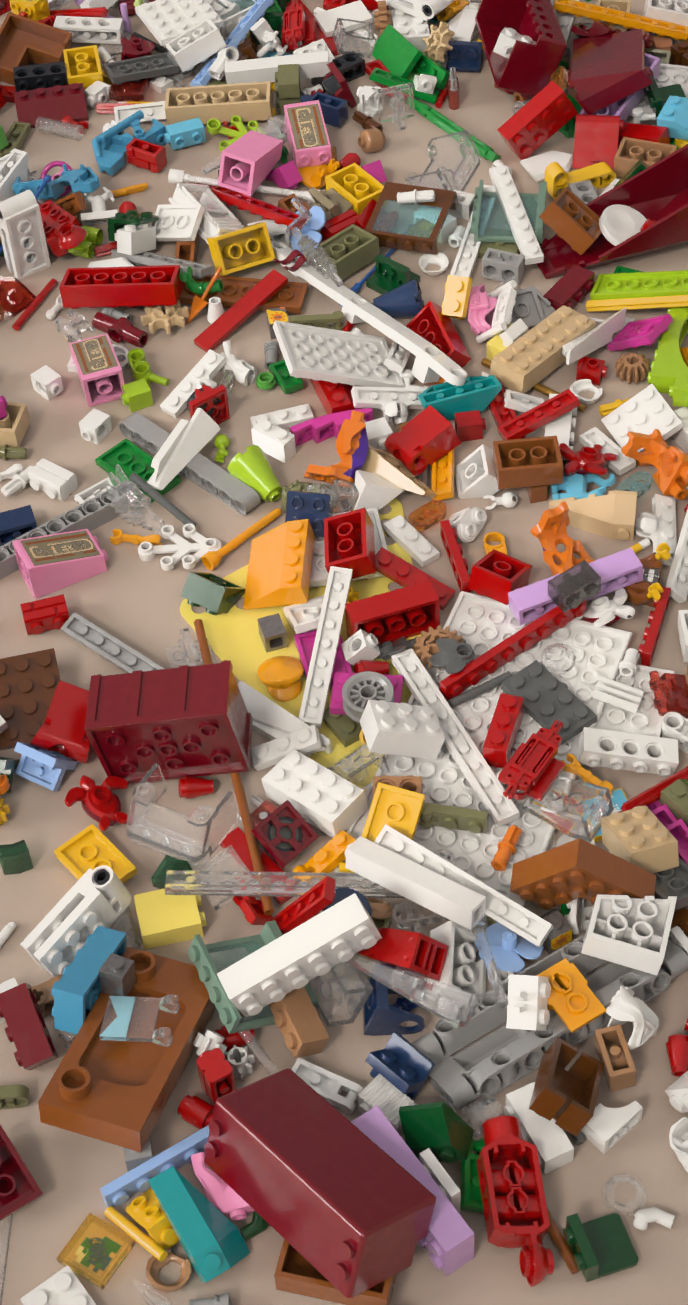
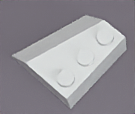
[581,894,677,976]

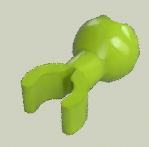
[214,434,230,463]

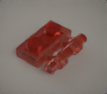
[649,671,688,719]

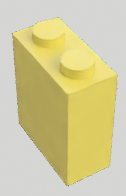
[133,882,207,950]

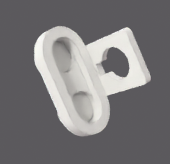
[449,507,487,543]
[564,898,593,935]

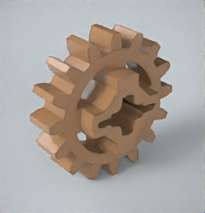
[374,0,392,36]
[414,625,464,670]

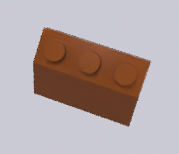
[539,187,602,255]

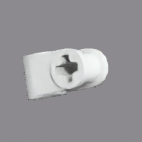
[661,712,688,754]

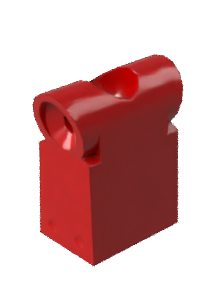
[384,405,461,476]
[30,680,90,764]
[357,927,449,981]

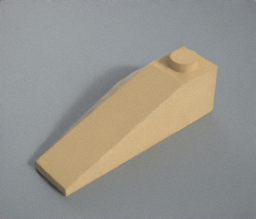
[360,446,436,498]
[549,490,637,541]

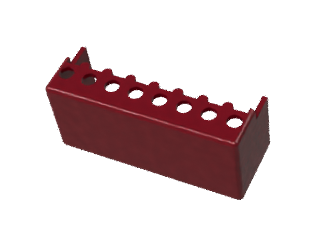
[475,0,567,98]
[204,1068,436,1298]

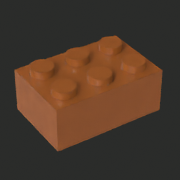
[493,435,563,490]

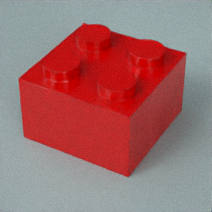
[468,549,532,605]

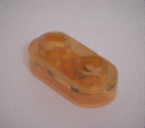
[550,66,568,91]
[408,500,447,531]

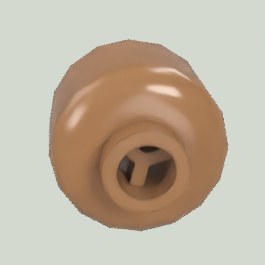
[358,128,386,153]

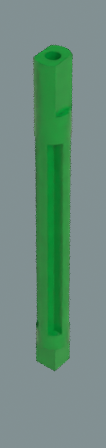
[406,95,501,162]

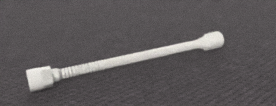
[168,169,325,204]

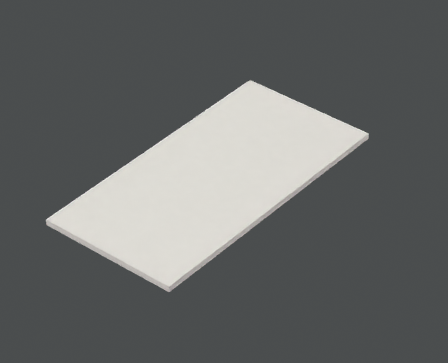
[330,591,632,917]

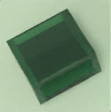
[0,840,34,875]
[151,855,193,889]

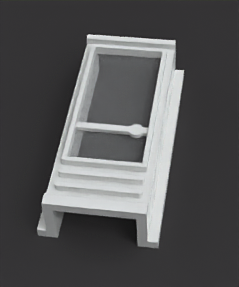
[168,183,244,244]

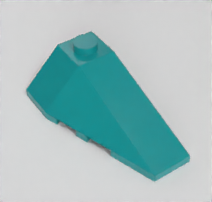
[148,1166,251,1283]

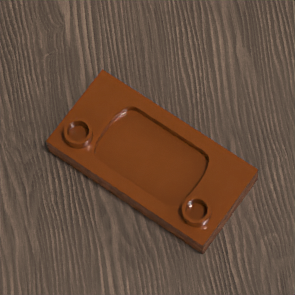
[38,947,216,1152]

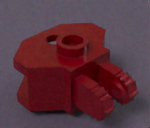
[121,35,155,61]

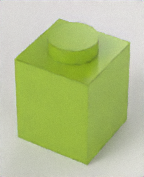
[121,378,154,412]

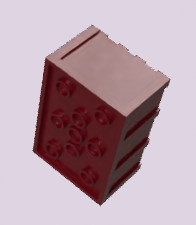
[84,660,253,783]

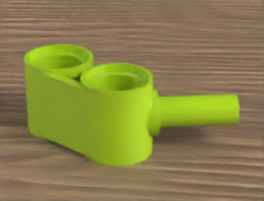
[68,225,103,259]
[127,348,170,387]

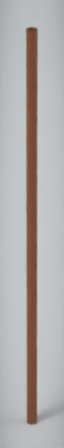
[194,619,274,915]

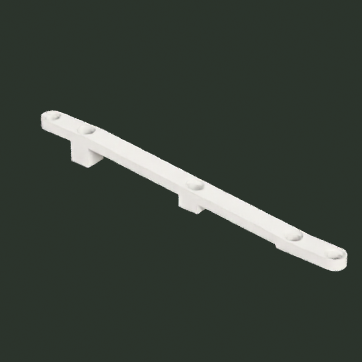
[271,241,468,386]

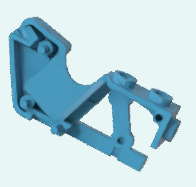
[92,110,166,176]
[12,164,100,200]

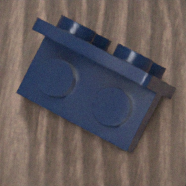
[446,41,483,72]
[285,491,333,537]
[365,1032,435,1101]

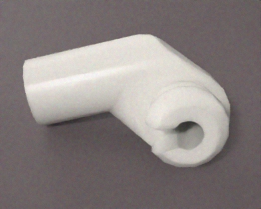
[633,1207,676,1231]

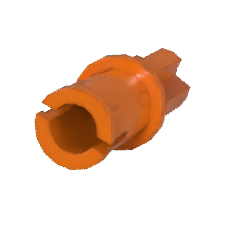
[491,825,522,871]

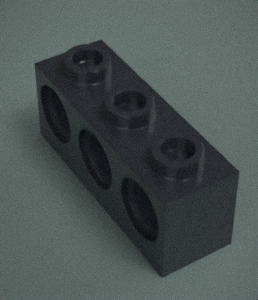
[311,51,365,93]
[13,61,68,92]

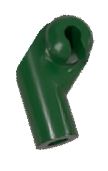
[239,1211,269,1241]

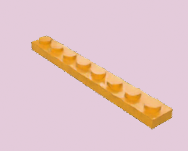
[553,0,688,40]

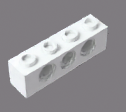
[53,16,124,44]
[579,727,679,776]

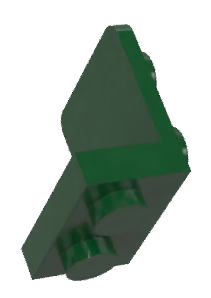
[644,76,686,118]
[107,210,159,241]
[563,1213,638,1282]

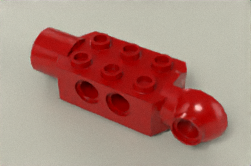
[476,1116,554,1287]

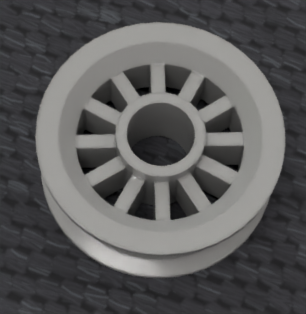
[342,671,394,723]

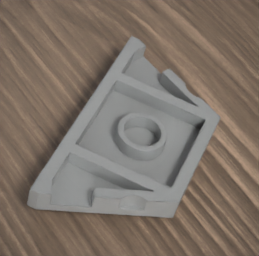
[491,286,556,339]

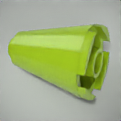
[227,445,282,502]

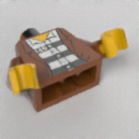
[624,543,671,607]

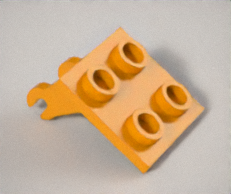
[298,158,340,189]

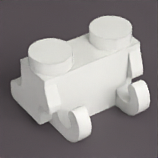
[357,85,383,118]

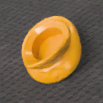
[257,656,304,702]

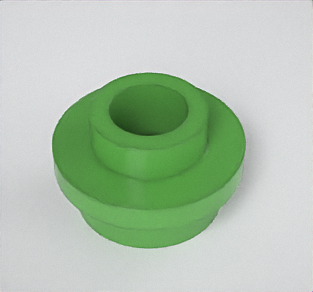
[256,372,276,390]

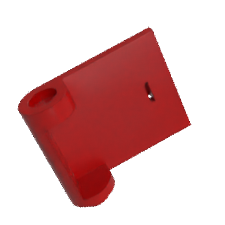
[572,114,623,170]

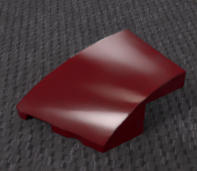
[570,20,622,37]

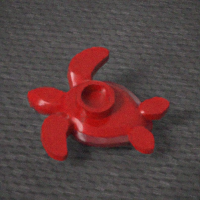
[559,443,617,476]
[64,775,130,831]

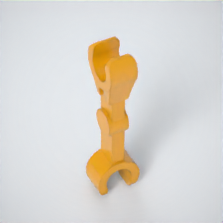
[109,529,163,546]
[561,754,613,799]

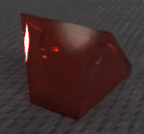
[0,277,36,316]

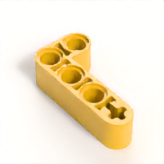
[545,162,617,199]

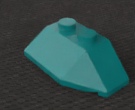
[418,375,502,420]

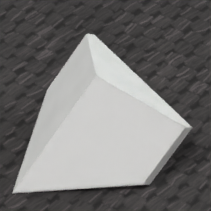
[354,470,404,511]

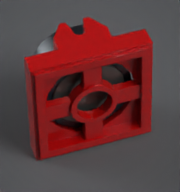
[187,384,230,425]

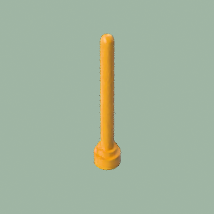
[201,508,282,570]

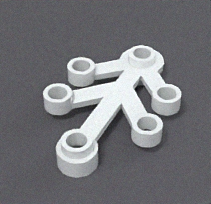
[138,524,222,571]

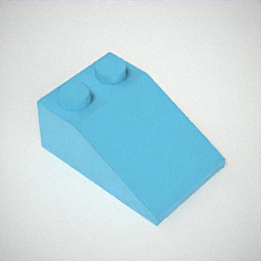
[656,95,688,140]

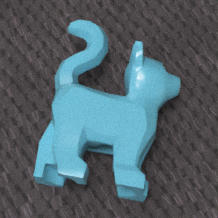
[551,473,616,500]

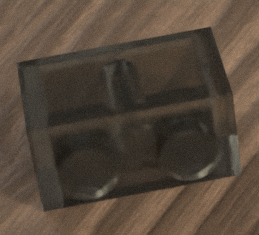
[548,560,601,612]

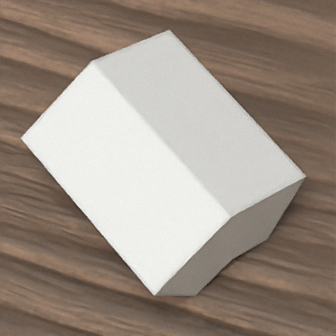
[499,318,528,347]

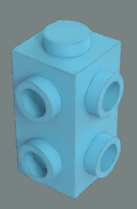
[164,117,206,150]

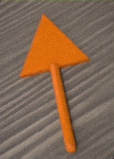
[186,267,222,324]

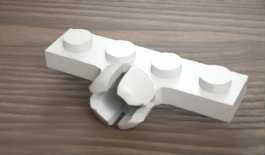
[160,350,226,419]
[351,386,427,425]
[635,494,677,566]

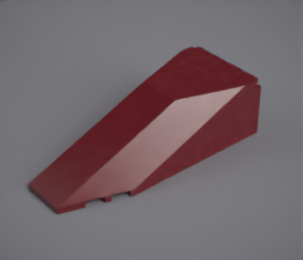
[536,144,688,279]

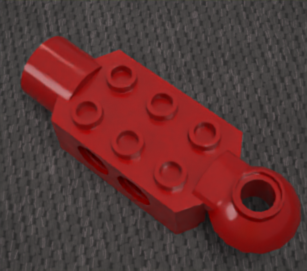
[36,200,86,258]

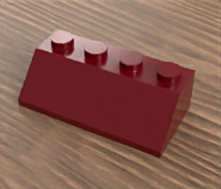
[14,83,89,128]

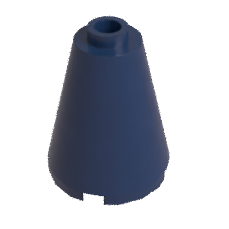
[371,279,425,318]

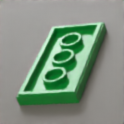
[370,24,423,79]
[95,438,181,504]

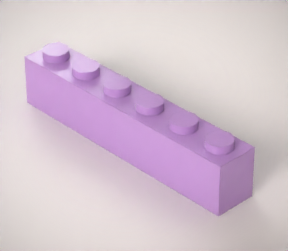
[508,548,643,626]

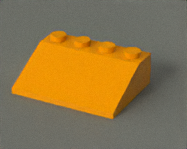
[243,519,315,610]

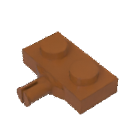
[55,191,87,225]

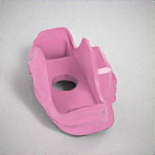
[467,284,497,336]

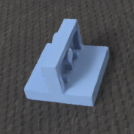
[14,742,78,791]

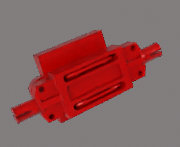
[281,0,316,52]
[498,720,565,802]

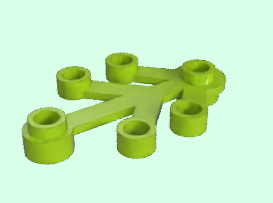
[207,115,270,152]

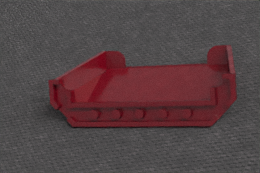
[568,29,654,115]

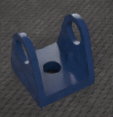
[362,963,425,1036]

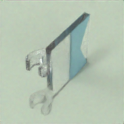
[99,994,180,1047]

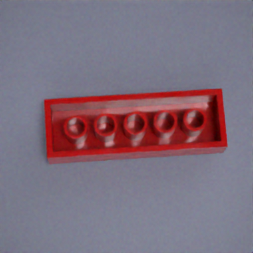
[59,265,183,309]

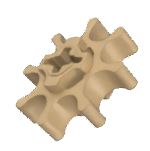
[422,21,455,63]
[140,299,189,334]

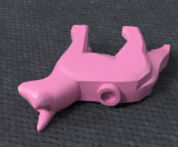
[191,1152,255,1221]

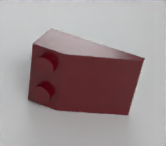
[0,1125,43,1221]

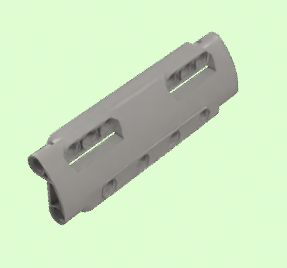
[411,933,688,1112]

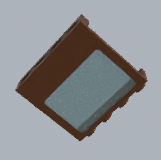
[365,182,459,255]

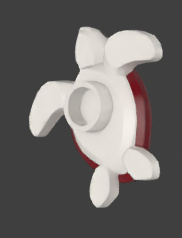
[575,588,635,627]

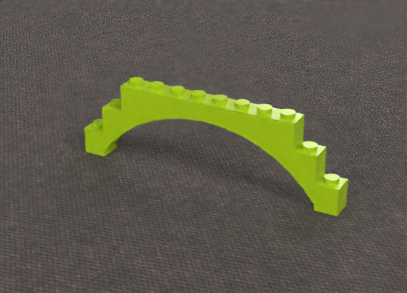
[648,307,688,407]

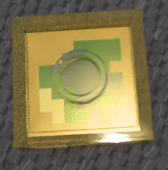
[57,1213,136,1290]

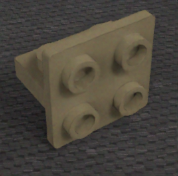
[308,187,353,221]

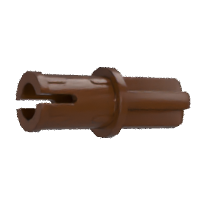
[352,111,383,132]

